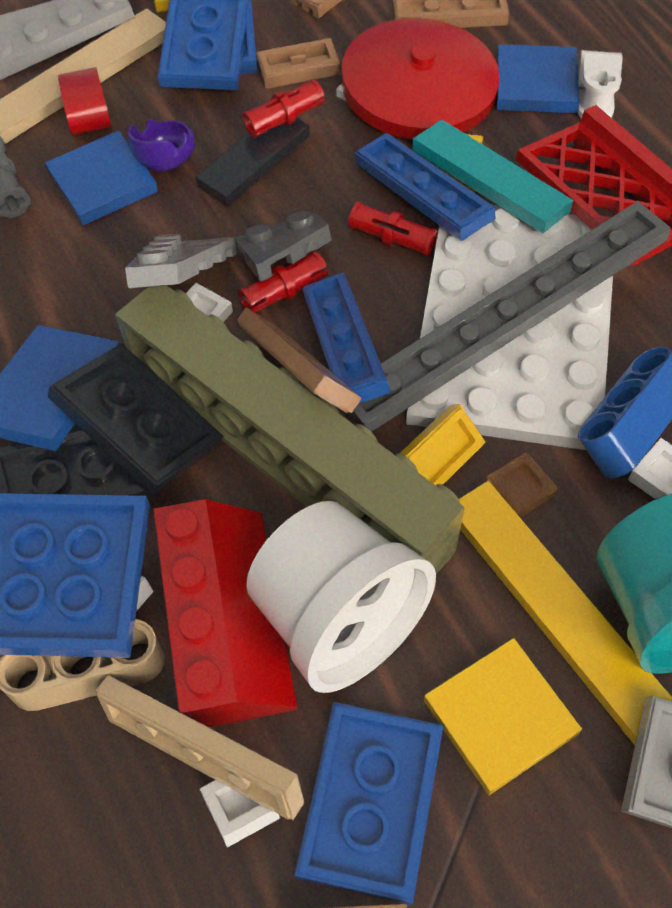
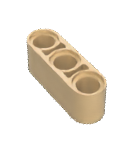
[0,619,165,711]

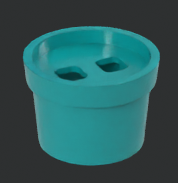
[596,493,672,674]

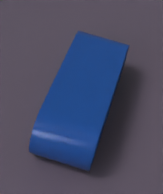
[578,346,672,478]

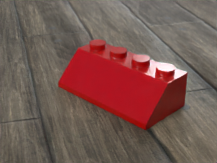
[154,499,298,728]

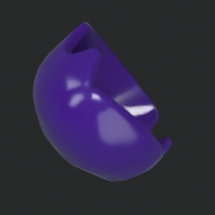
[127,119,195,172]

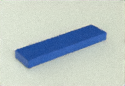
[354,133,496,242]
[302,272,391,404]

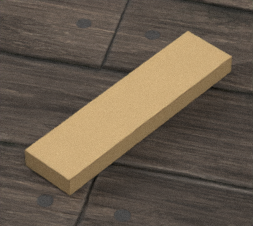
[96,675,304,820]

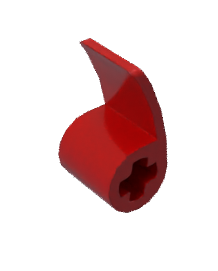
[58,67,112,136]

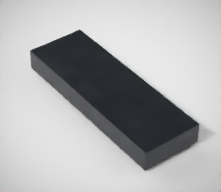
[196,118,310,207]

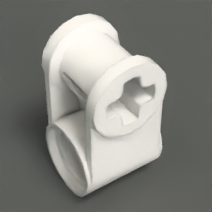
[577,50,622,118]

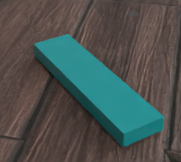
[413,119,573,234]

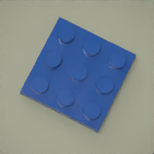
[0,493,150,658]

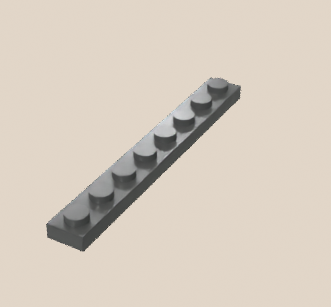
[348,201,670,432]

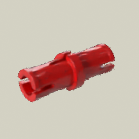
[242,79,325,138]
[348,201,438,256]
[237,251,328,313]

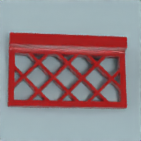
[515,105,672,267]

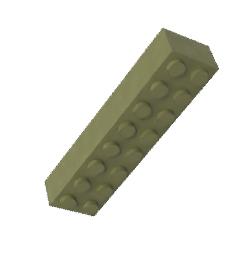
[115,285,464,574]

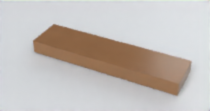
[237,307,362,413]

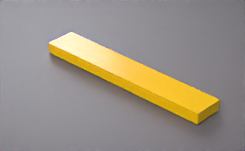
[459,480,672,745]

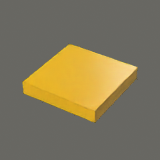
[424,638,582,796]

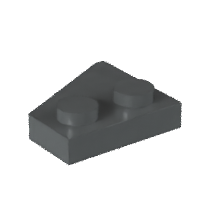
[234,211,332,281]

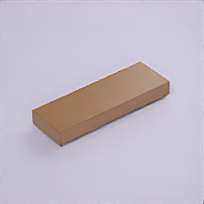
[393,0,509,28]

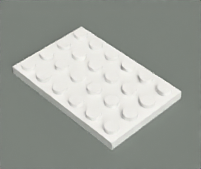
[406,205,613,450]

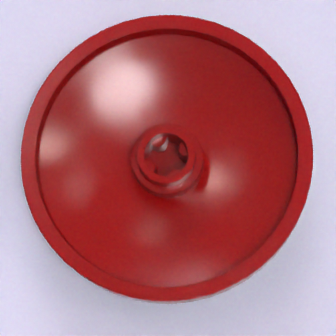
[341,18,499,139]

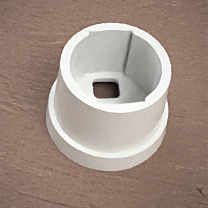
[247,501,436,693]

